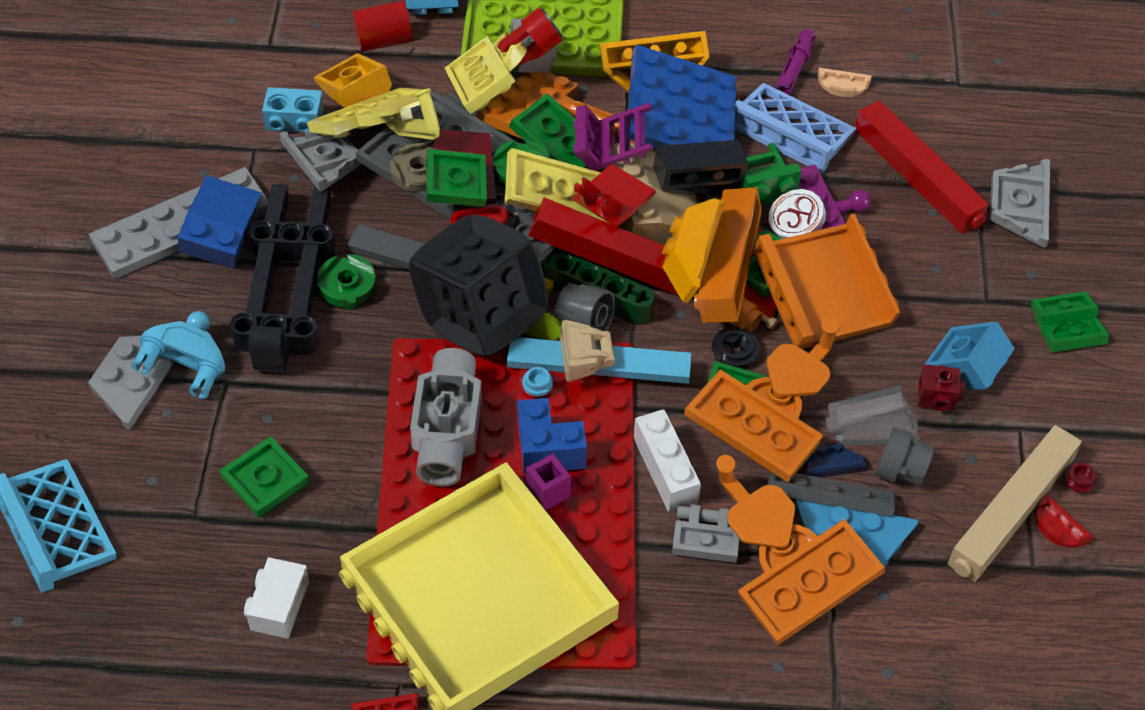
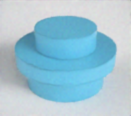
[522,367,553,396]

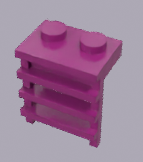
[573,103,653,172]

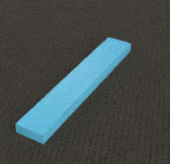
[507,337,691,384]

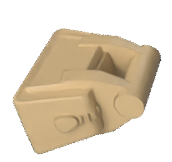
[560,320,615,382]

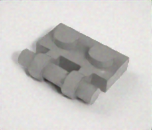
[672,504,739,563]

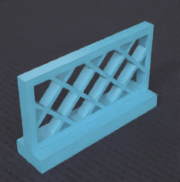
[0,459,116,593]

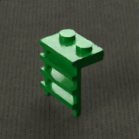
[742,142,801,206]

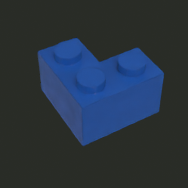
[517,398,587,474]

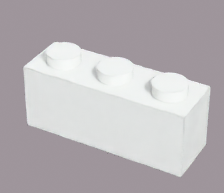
[634,409,701,513]

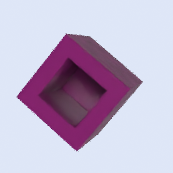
[526,454,571,510]

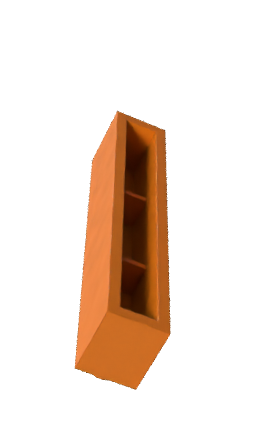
[694,187,762,323]

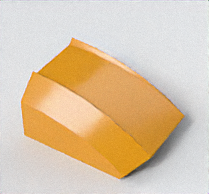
[313,53,392,108]

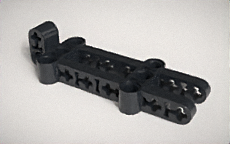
[230,184,336,372]

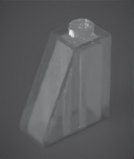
[826,385,921,445]

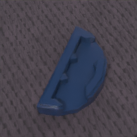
[805,444,867,478]

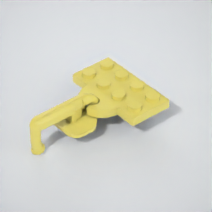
[307,88,440,140]

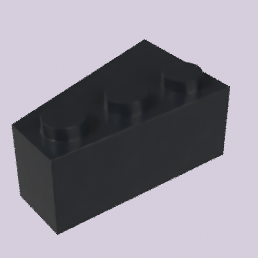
[653,140,749,199]

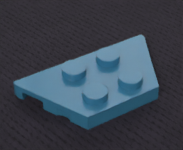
[794,499,918,567]

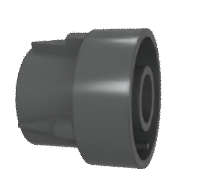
[555,283,615,331]
[874,426,935,486]

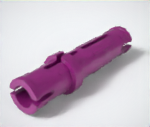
[774,29,816,95]

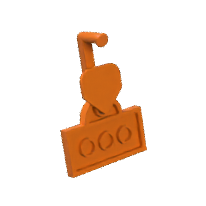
[476,72,635,143]
[684,317,840,482]
[716,455,885,646]

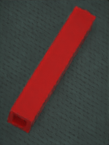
[855,100,989,234]
[528,197,699,296]

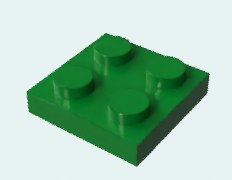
[426,149,487,207]
[219,436,310,518]

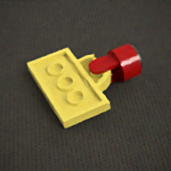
[445,7,564,115]

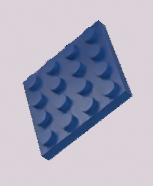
[628,45,736,148]

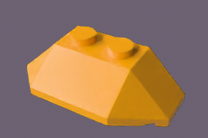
[600,31,709,93]
[662,198,725,304]

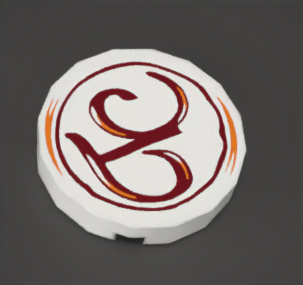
[768,189,826,239]

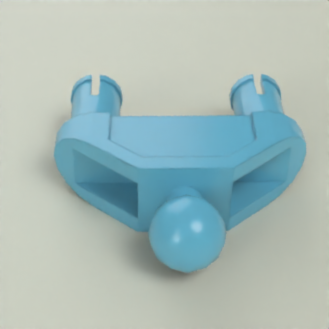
[131,311,225,399]

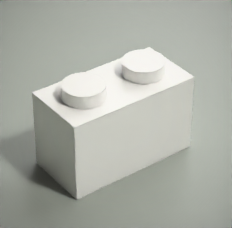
[244,557,309,639]

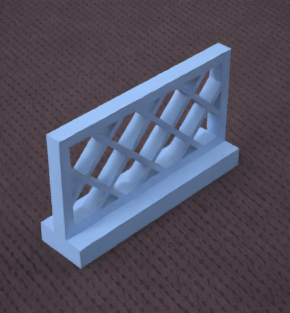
[733,83,857,173]

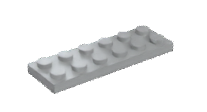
[89,167,268,279]

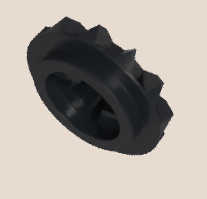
[711,327,760,368]

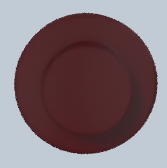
[1064,463,1097,493]

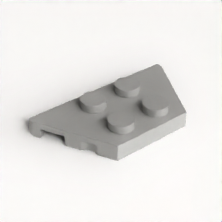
[279,131,362,191]
[990,159,1050,247]
[88,336,175,430]

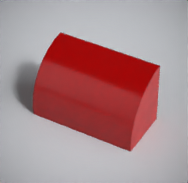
[353,1,412,52]

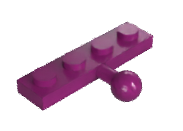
[799,164,871,230]

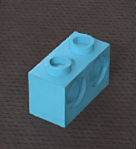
[262,87,324,133]

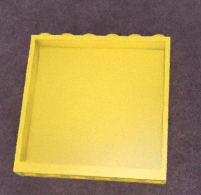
[339,462,619,710]

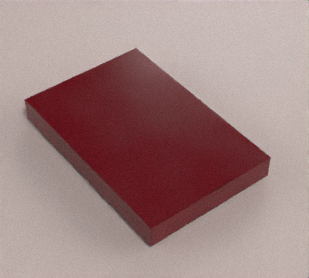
[432,130,497,205]

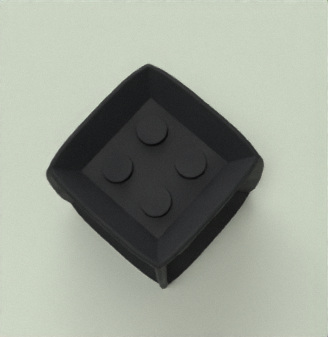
[409,215,548,356]

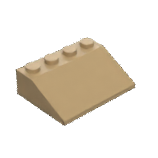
[603,143,699,245]

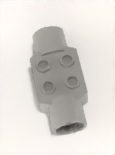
[410,348,482,486]

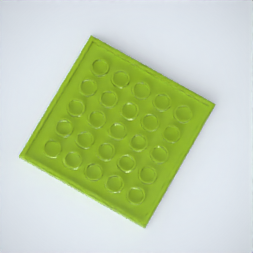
[461,0,623,77]

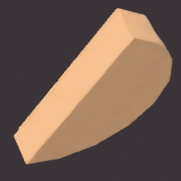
[818,68,872,97]

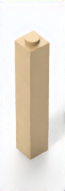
[948,425,1082,583]

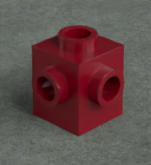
[917,364,965,411]

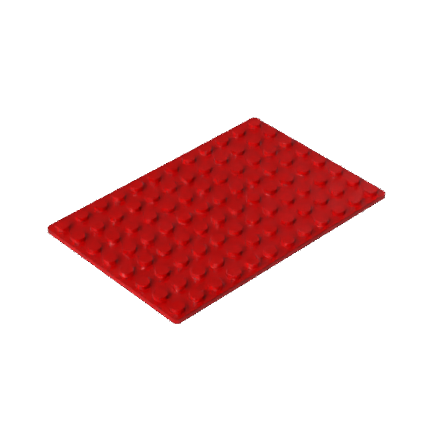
[366,338,636,670]

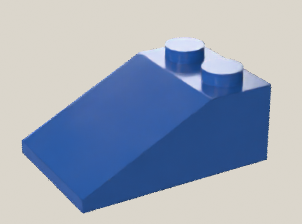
[178,175,262,269]

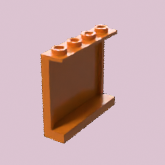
[753,214,900,349]

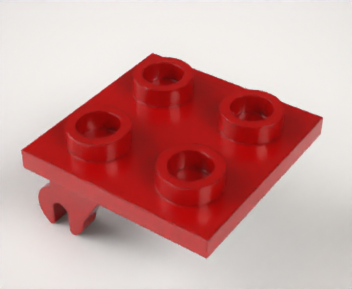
[573,164,656,228]

